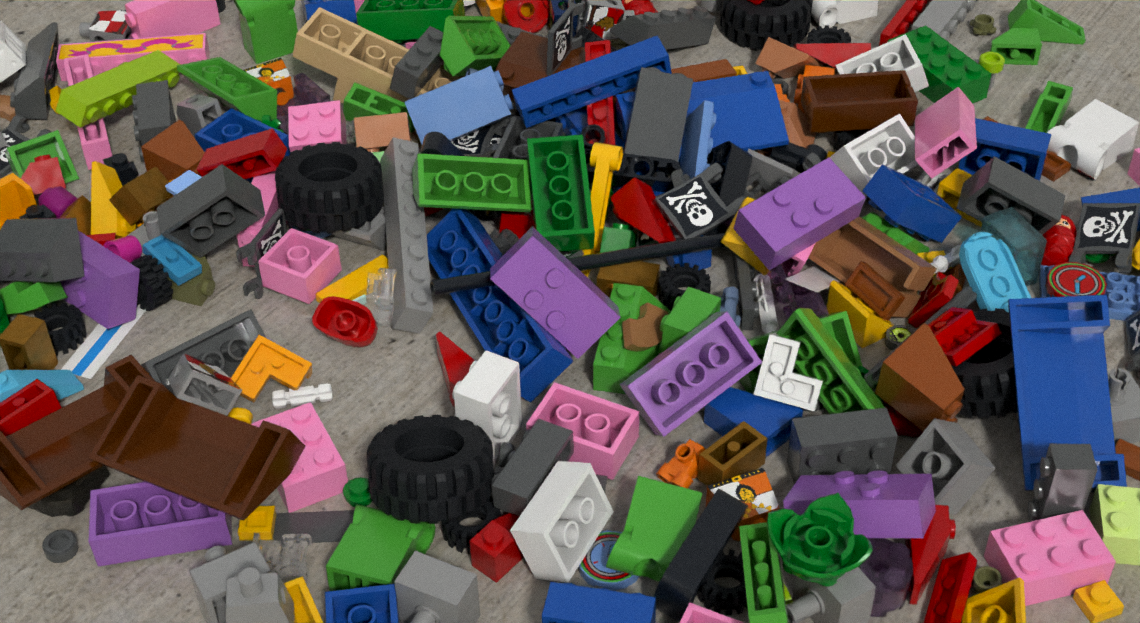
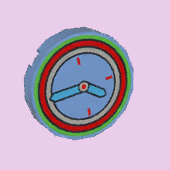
[578,530,640,591]

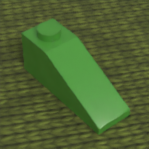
[1008,0,1086,45]
[343,82,415,132]

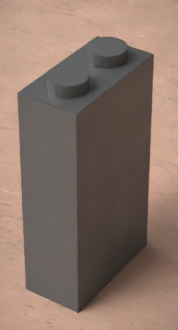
[623,67,693,176]

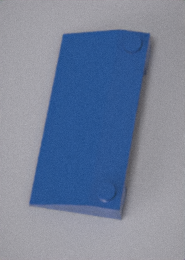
[616,71,789,163]
[1008,295,1127,492]

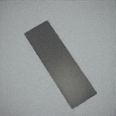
[270,509,380,545]

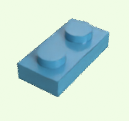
[142,235,202,286]

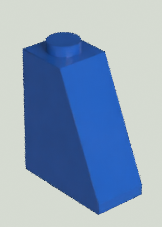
[704,387,803,458]

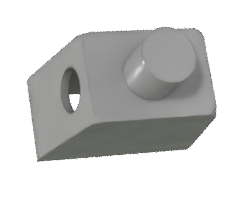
[176,94,222,138]
[225,567,295,623]

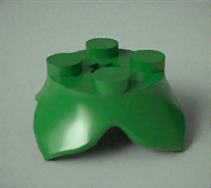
[767,493,873,587]

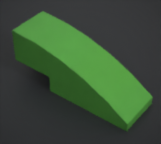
[1025,81,1073,133]
[0,281,67,314]

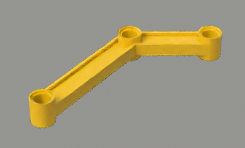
[581,142,623,278]

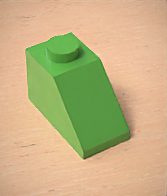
[990,28,1042,65]

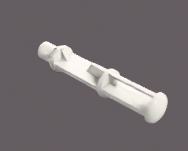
[930,244,962,274]
[753,273,779,334]

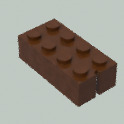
[801,70,918,133]

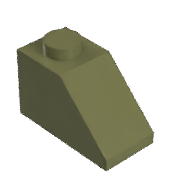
[167,251,215,306]

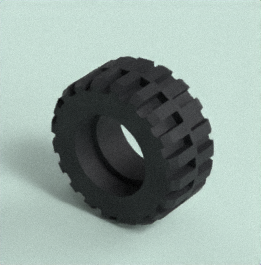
[720,0,813,51]
[275,142,384,234]
[951,308,1018,419]
[366,415,494,524]

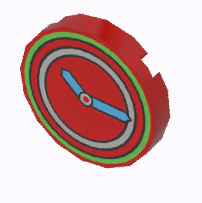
[1045,262,1107,297]

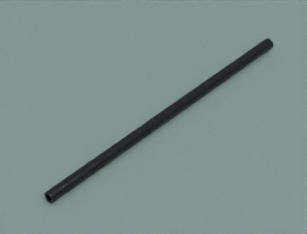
[430,232,727,296]

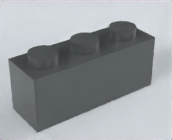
[390,26,444,99]
[491,419,574,517]
[1027,443,1097,521]

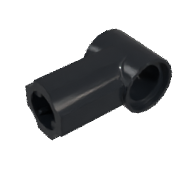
[770,142,827,173]

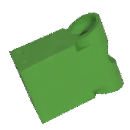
[233,0,298,64]
[606,476,702,582]
[326,504,436,591]

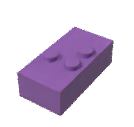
[733,157,866,271]
[490,226,621,359]
[60,230,140,329]
[619,311,762,437]
[783,470,936,538]
[89,482,233,567]

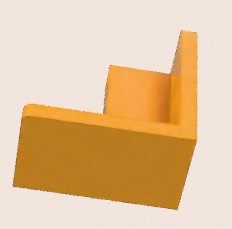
[0,173,37,229]
[231,335,312,403]

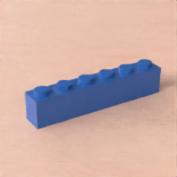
[512,36,672,128]

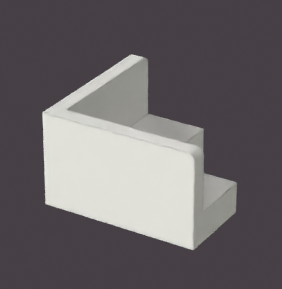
[753,333,823,411]

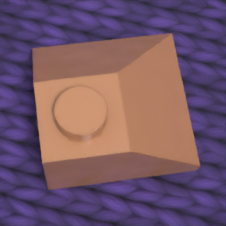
[755,37,826,79]
[758,100,817,156]

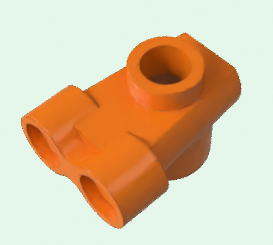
[656,439,705,489]

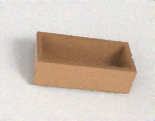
[808,216,937,318]

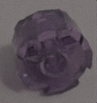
[859,538,913,617]

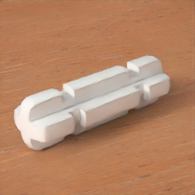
[272,383,333,409]

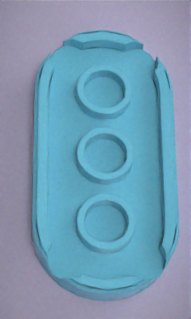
[959,232,1031,312]

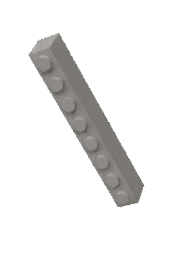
[381,137,433,334]

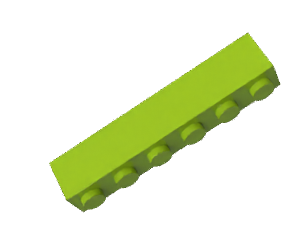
[56,50,181,128]

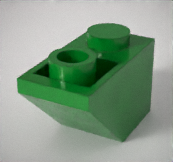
[600,223,637,253]

